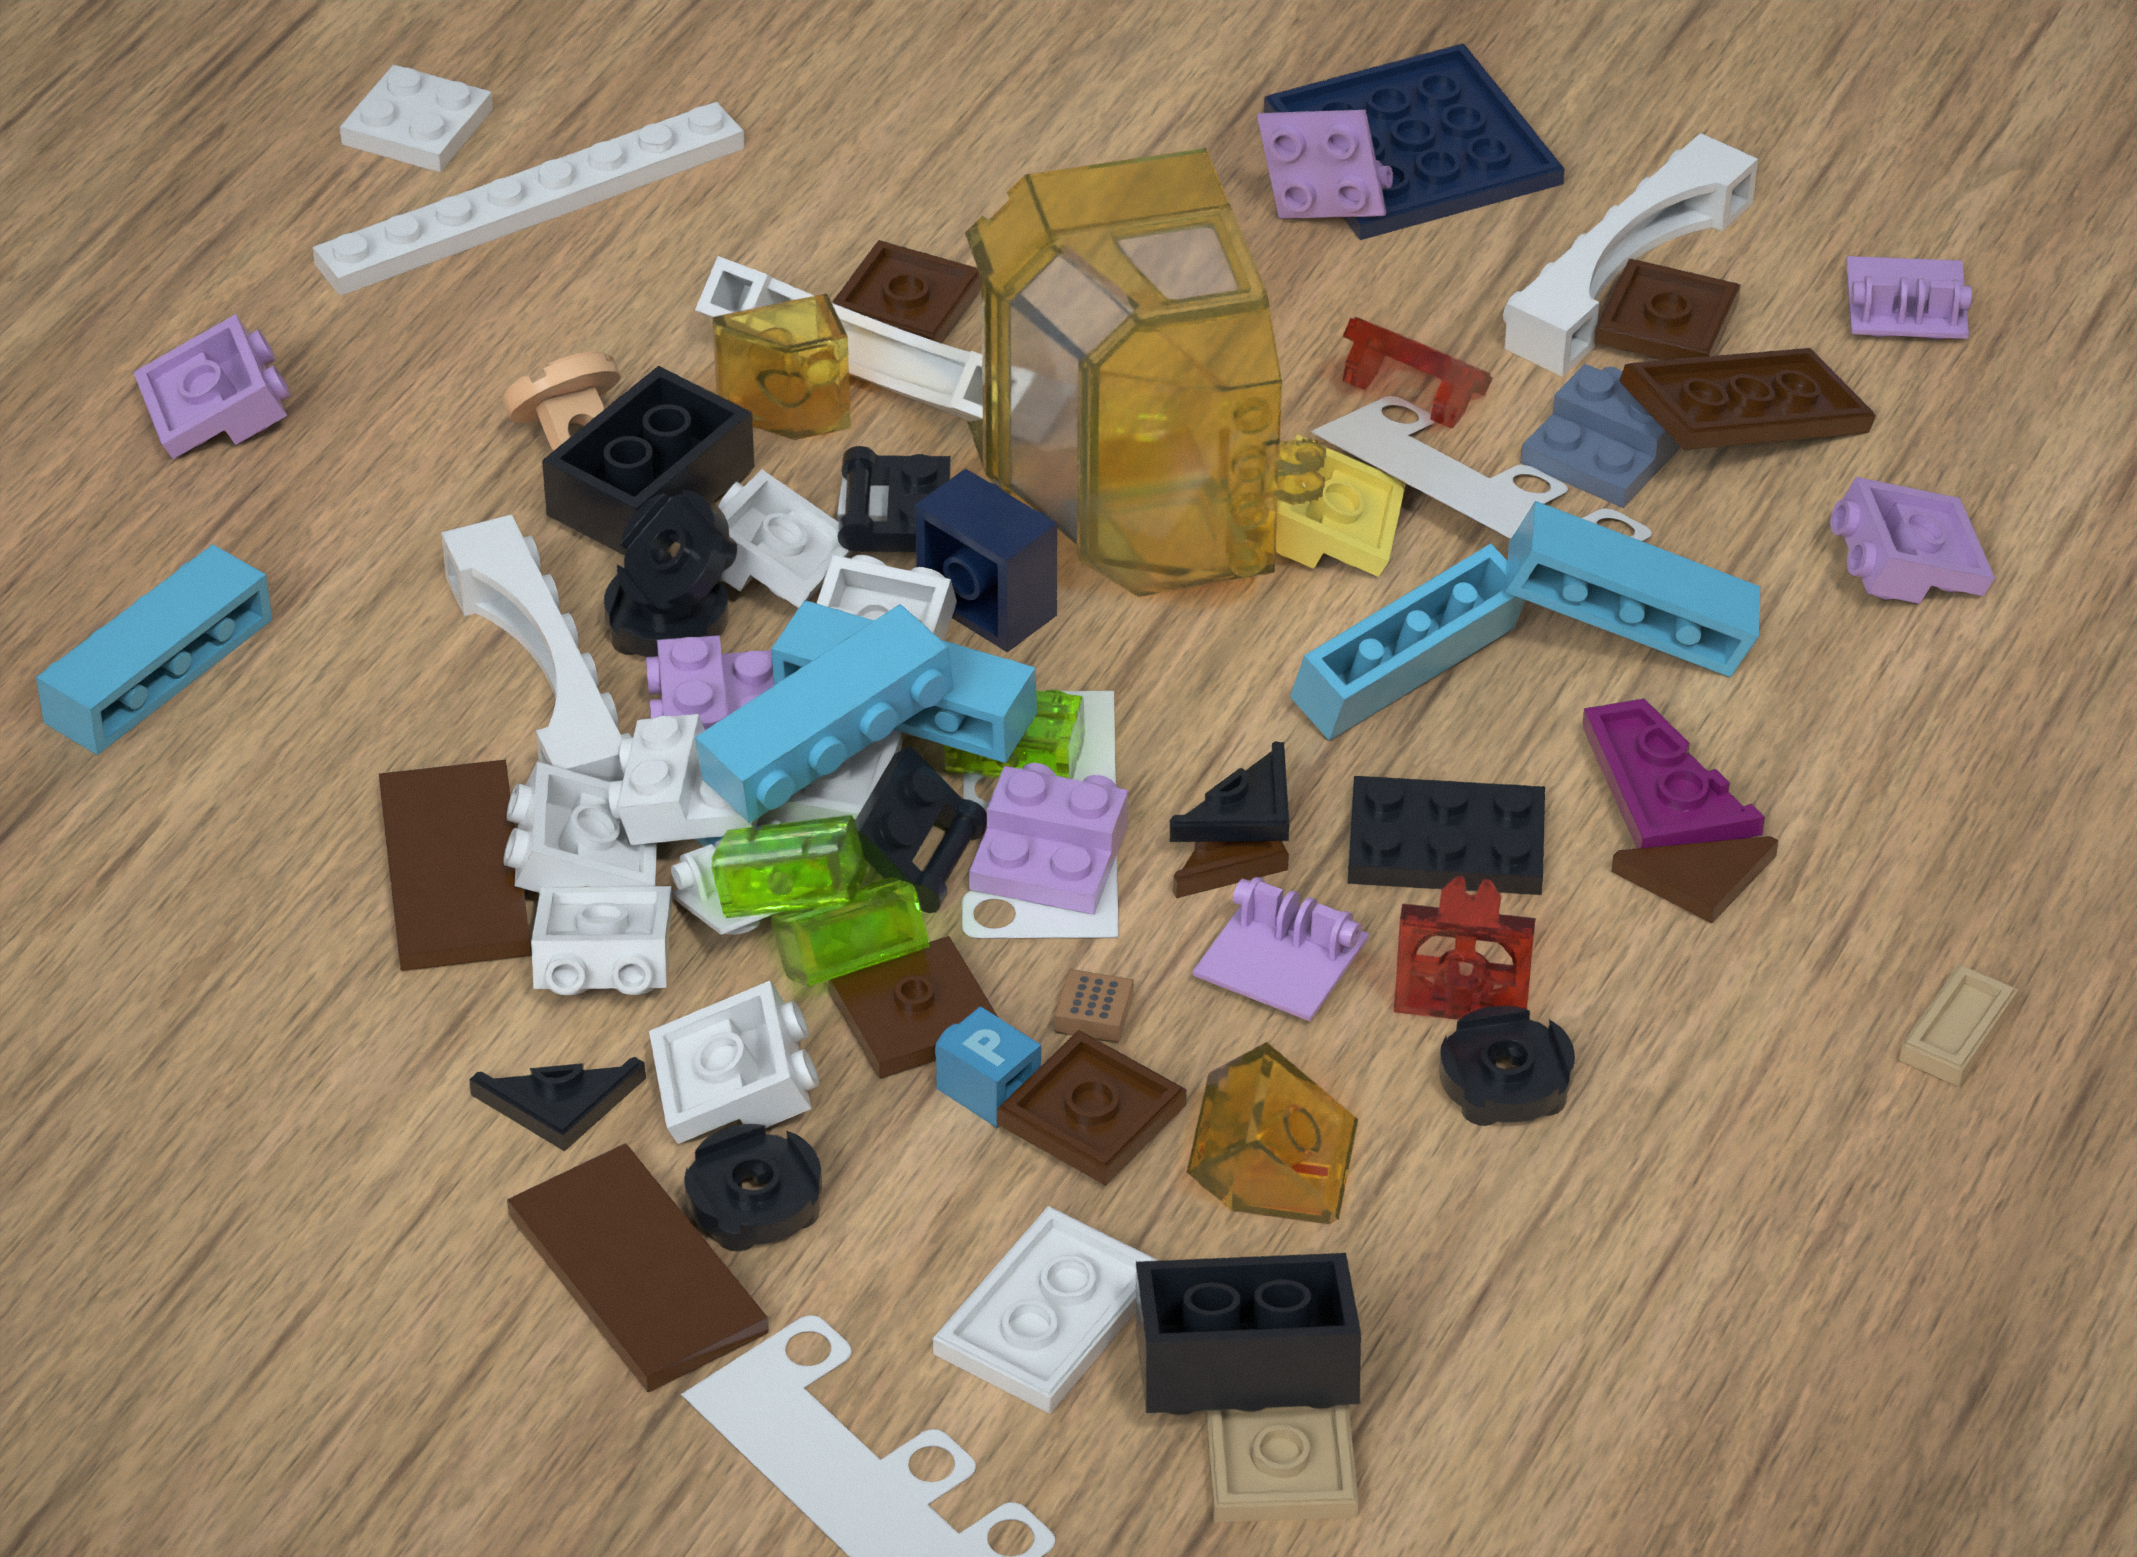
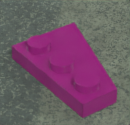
[1582,698,1765,848]

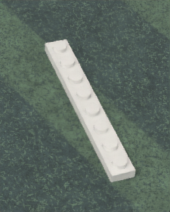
[312,102,745,296]

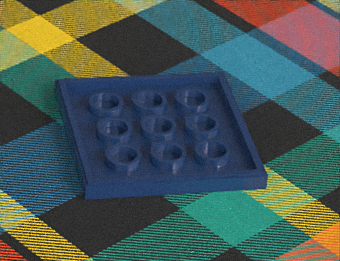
[1264,43,1565,240]

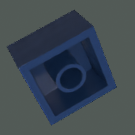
[915,468,1057,652]

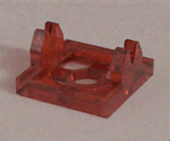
[1342,316,1493,429]
[1394,876,1536,1020]

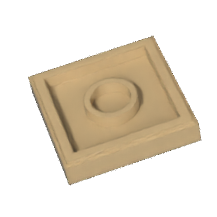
[1205,1404,1358,1522]

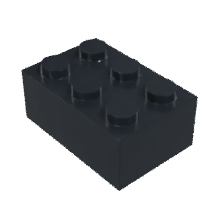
[542,365,755,556]
[1136,1253,1361,1415]

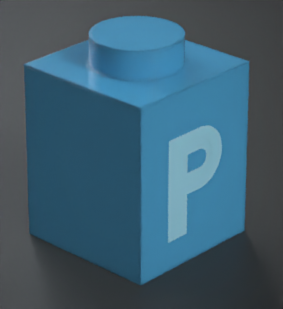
[935,1006,1041,1128]

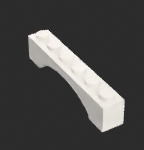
[1503,133,1758,377]
[695,256,1046,441]
[441,514,631,782]

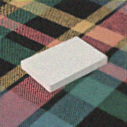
[933,1206,1159,1414]

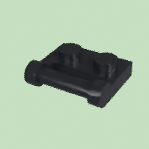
[837,446,951,552]
[844,746,987,913]

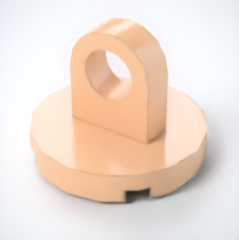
[502,351,621,451]

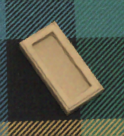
[1899,964,2019,1087]

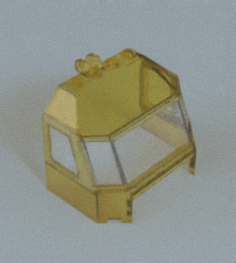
[965,148,1326,597]

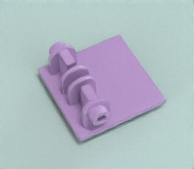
[1257,110,1393,219]
[1846,256,1972,339]
[1193,877,1369,1021]

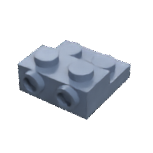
[1521,364,1680,508]

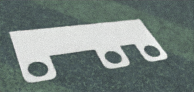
[1310,396,1652,541]
[962,691,1118,938]
[681,1315,1055,1557]

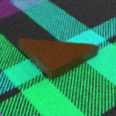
[1611,836,1778,923]
[1173,841,1289,898]

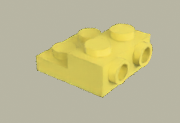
[1252,434,1406,577]

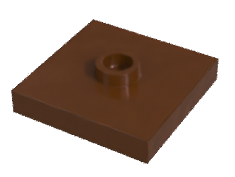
[832,240,983,343]
[1595,259,1741,360]
[828,936,999,1079]
[997,1030,1187,1186]

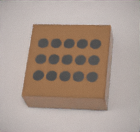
[1054,969,1134,1042]

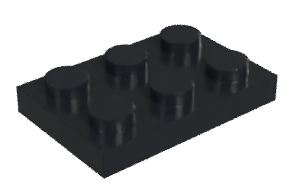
[1347,776,1545,895]

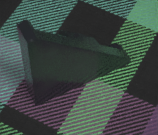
[1169,741,1290,842]
[469,1057,646,1152]

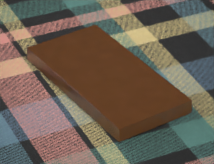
[1619,348,1876,450]
[379,759,532,971]
[507,1143,769,1393]

